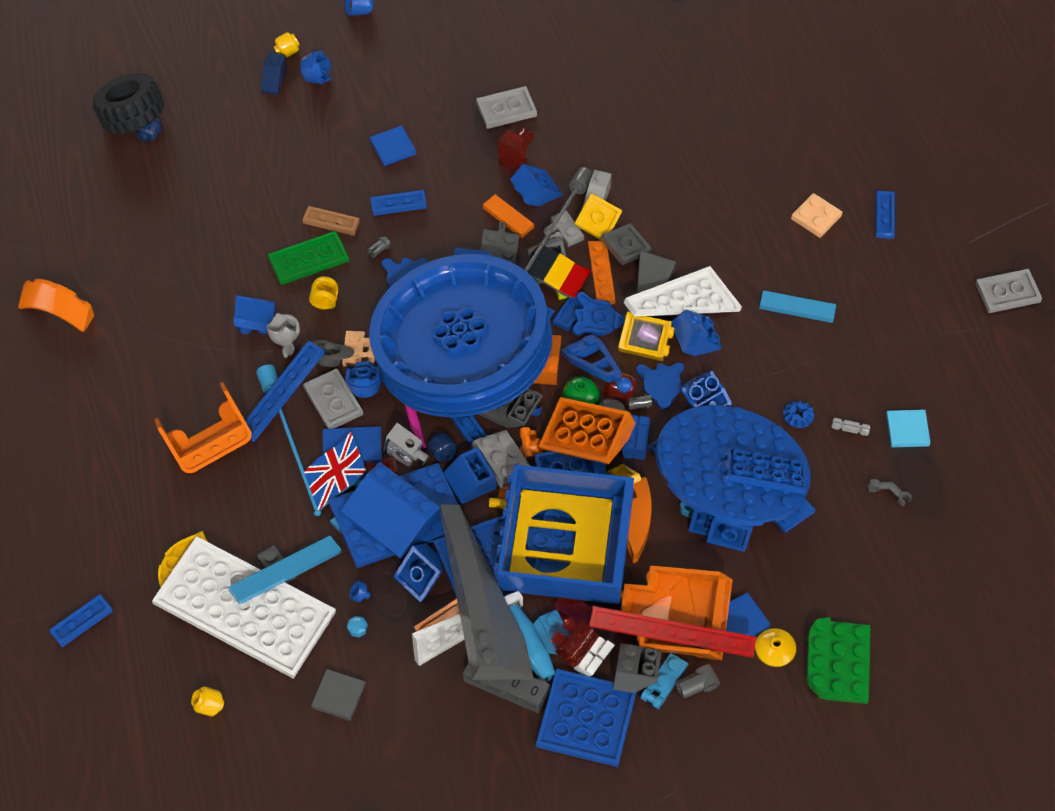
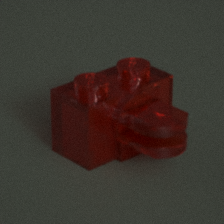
[498,128,534,172]

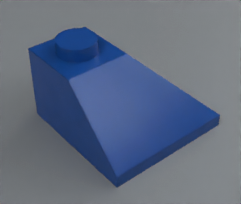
[393,543,443,602]

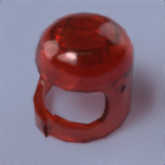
[604,370,636,401]

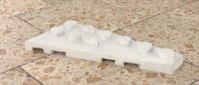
[623,266,742,317]
[412,591,523,666]

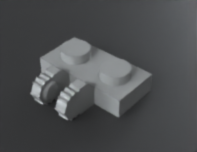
[543,210,584,247]

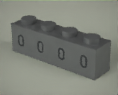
[463,663,549,714]

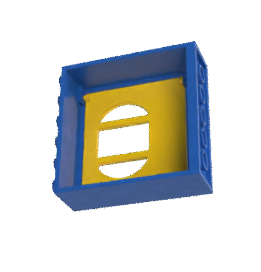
[494,465,634,605]

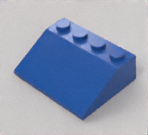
[340,462,440,559]

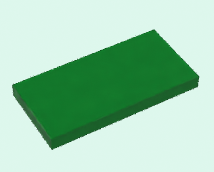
[267,231,349,285]

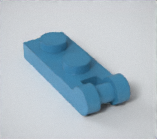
[640,653,688,709]

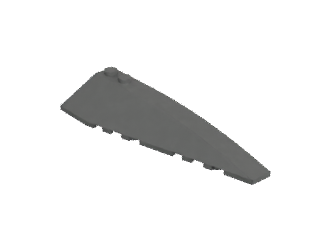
[439,504,533,680]

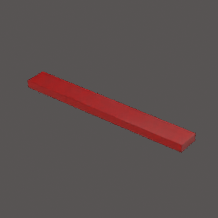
[589,606,757,658]

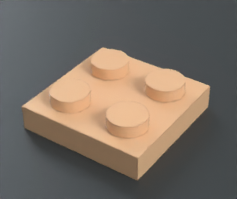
[791,193,842,238]

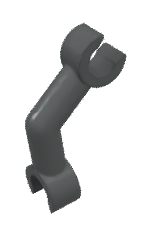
[868,479,912,507]

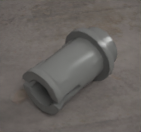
[367,236,391,258]
[628,394,652,410]

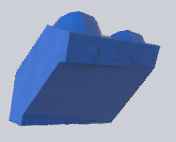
[234,295,275,334]

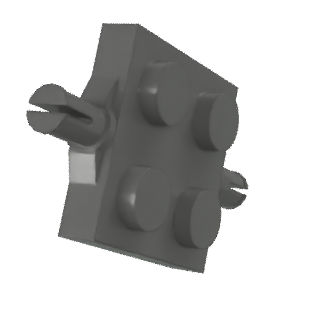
[481,222,519,264]

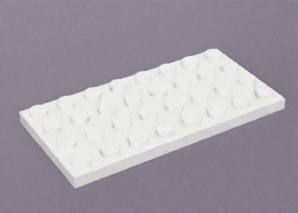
[152,536,336,679]

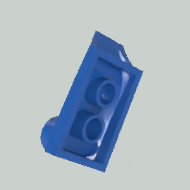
[534,451,607,475]

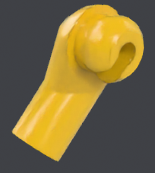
[489,497,507,510]

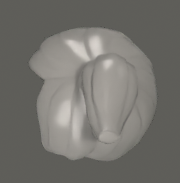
[267,313,300,358]

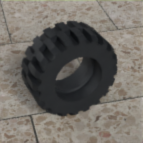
[92,73,164,134]

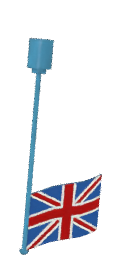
[256,365,367,516]

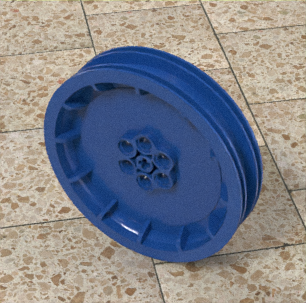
[369,254,552,417]

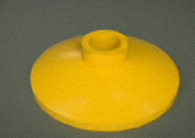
[755,628,796,667]

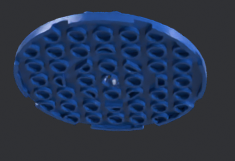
[656,405,811,526]

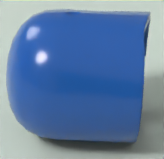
[344,0,374,16]

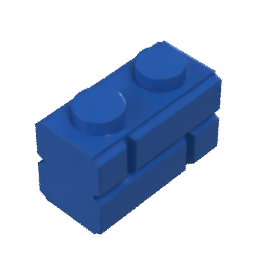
[621,415,650,460]

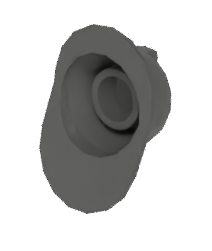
[312,340,354,368]

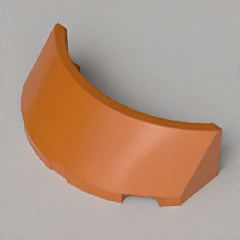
[18,279,94,332]

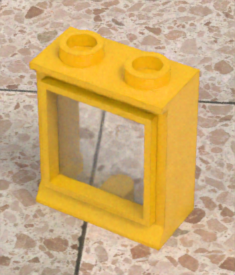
[618,311,674,361]

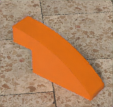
[627,477,651,563]

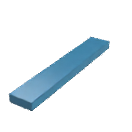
[228,536,341,605]

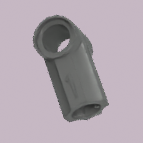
[676,664,720,699]

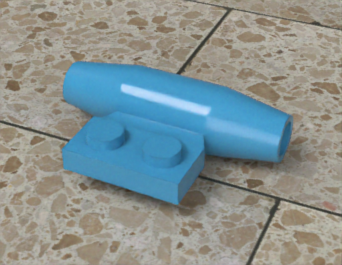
[509,605,575,682]

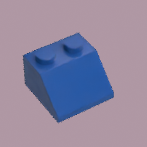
[510,164,563,206]

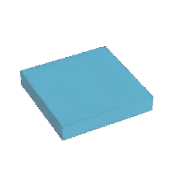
[886,410,930,447]

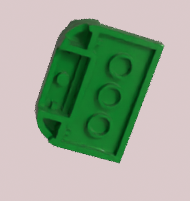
[806,618,870,704]

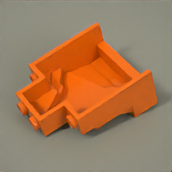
[619,566,733,660]

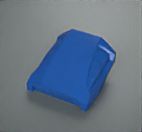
[679,371,732,408]

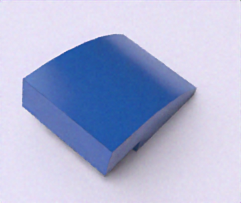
[688,510,753,552]

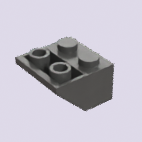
[613,643,662,693]

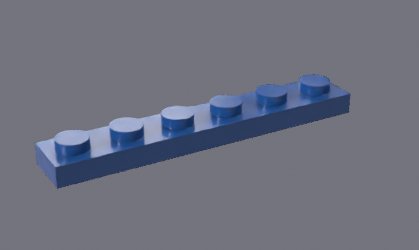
[245,341,325,442]

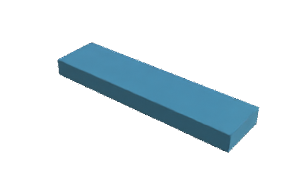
[759,290,836,323]

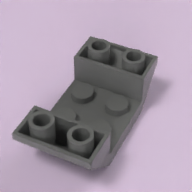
[478,388,542,428]

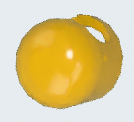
[309,276,338,309]

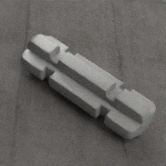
[832,417,870,436]

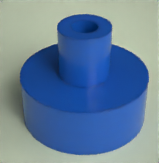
[349,581,371,602]

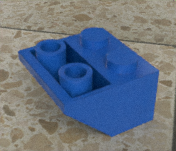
[671,310,722,356]
[443,447,496,505]

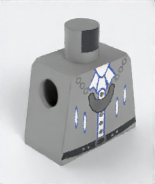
[383,423,429,466]

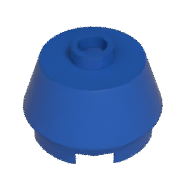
[301,50,331,85]
[345,362,383,398]

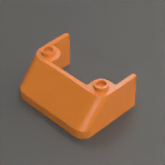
[154,382,251,473]

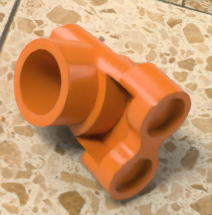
[520,427,544,460]

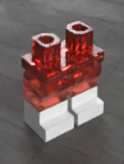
[550,616,614,677]

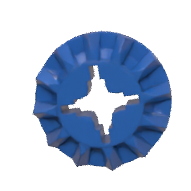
[783,400,814,428]

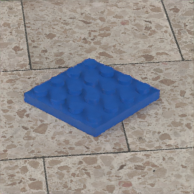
[536,669,637,767]

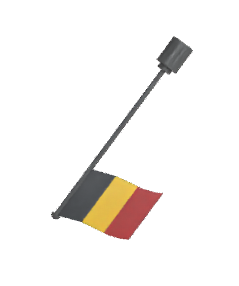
[525,167,593,299]

